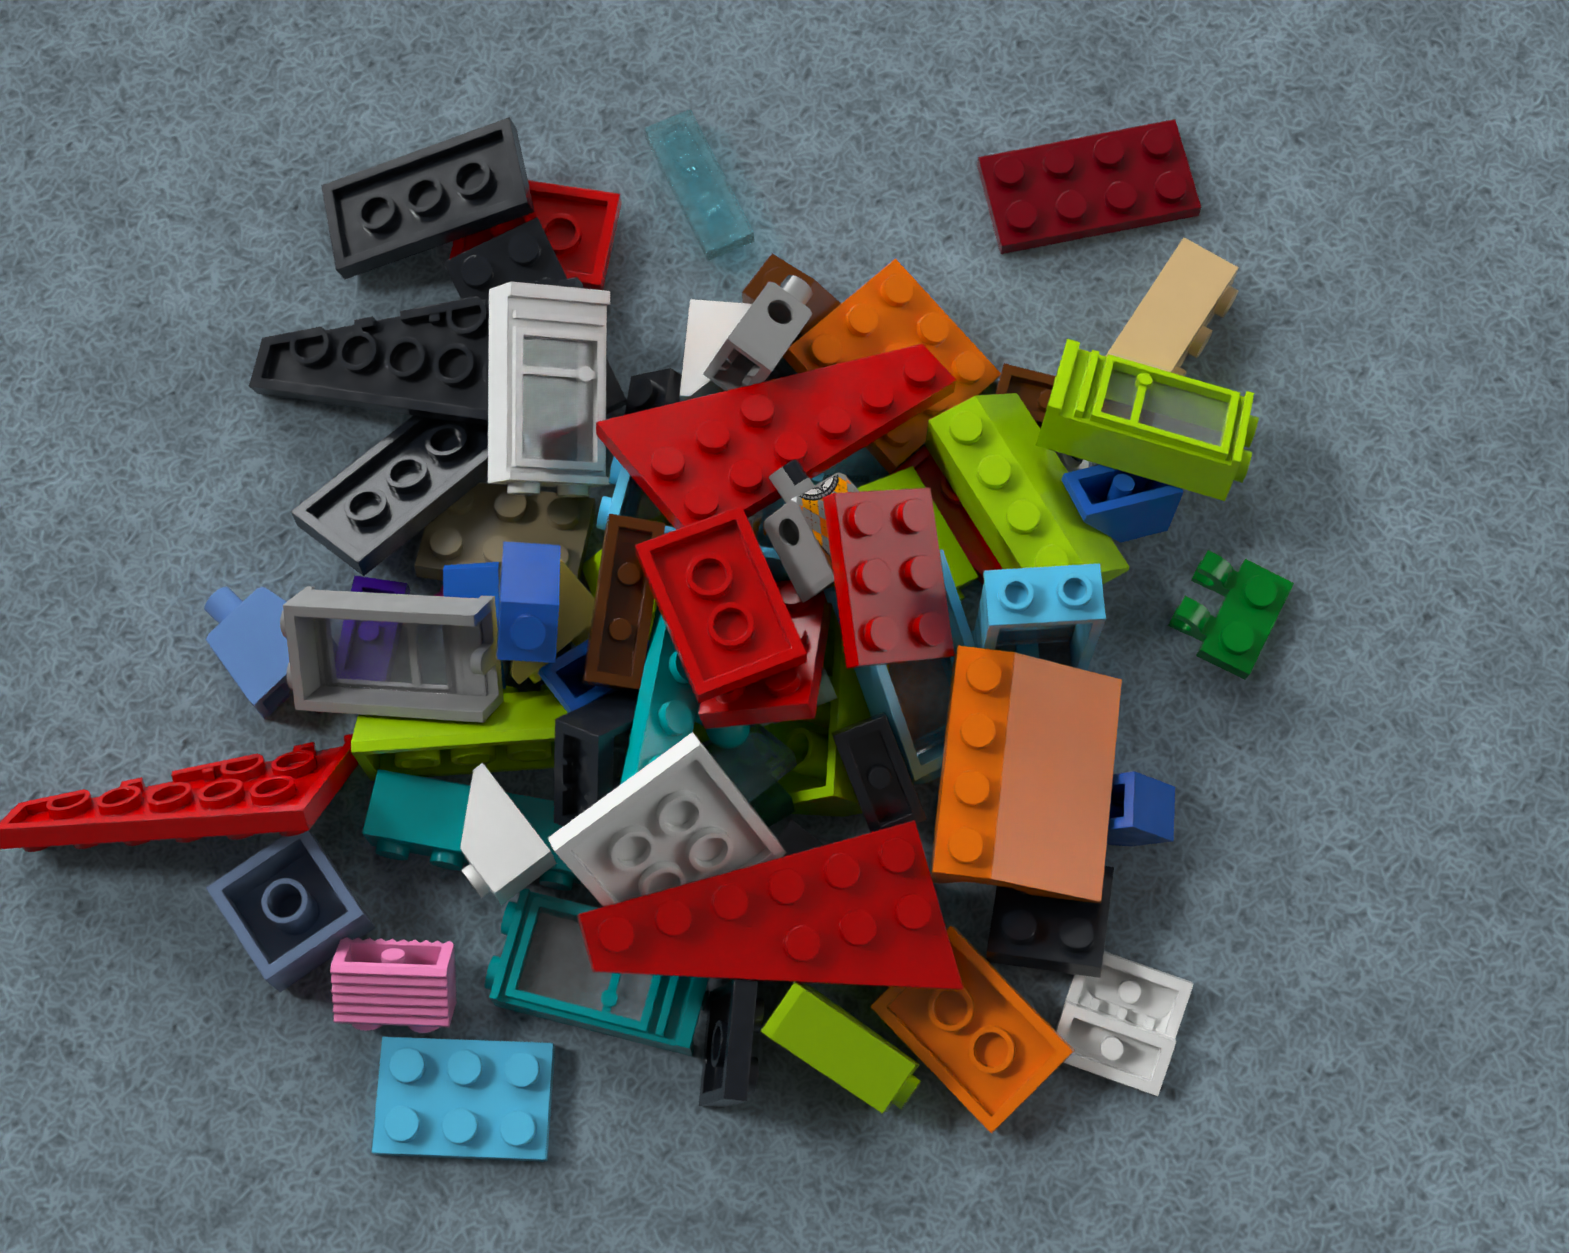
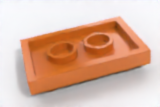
[870,926,1075,1133]

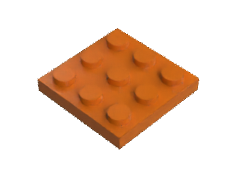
[782,258,1001,474]

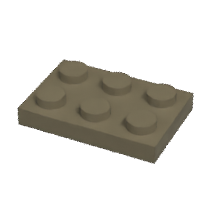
[414,482,596,581]

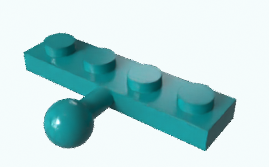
[620,606,751,785]

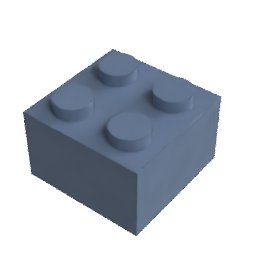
[205,830,376,992]

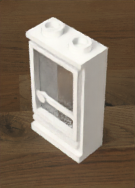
[488,281,610,498]

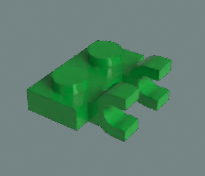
[1168,550,1294,680]

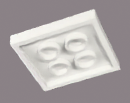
[548,732,786,907]

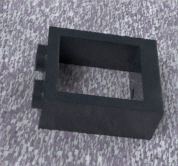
[554,690,639,827]

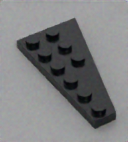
[249,277,583,434]

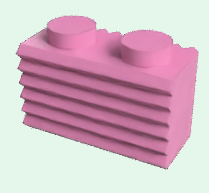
[330,937,457,1033]

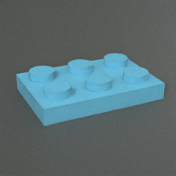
[372,1037,555,1162]

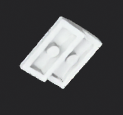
[1056,951,1194,1096]

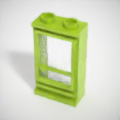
[1035,339,1259,501]

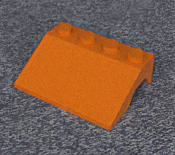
[930,645,1122,904]

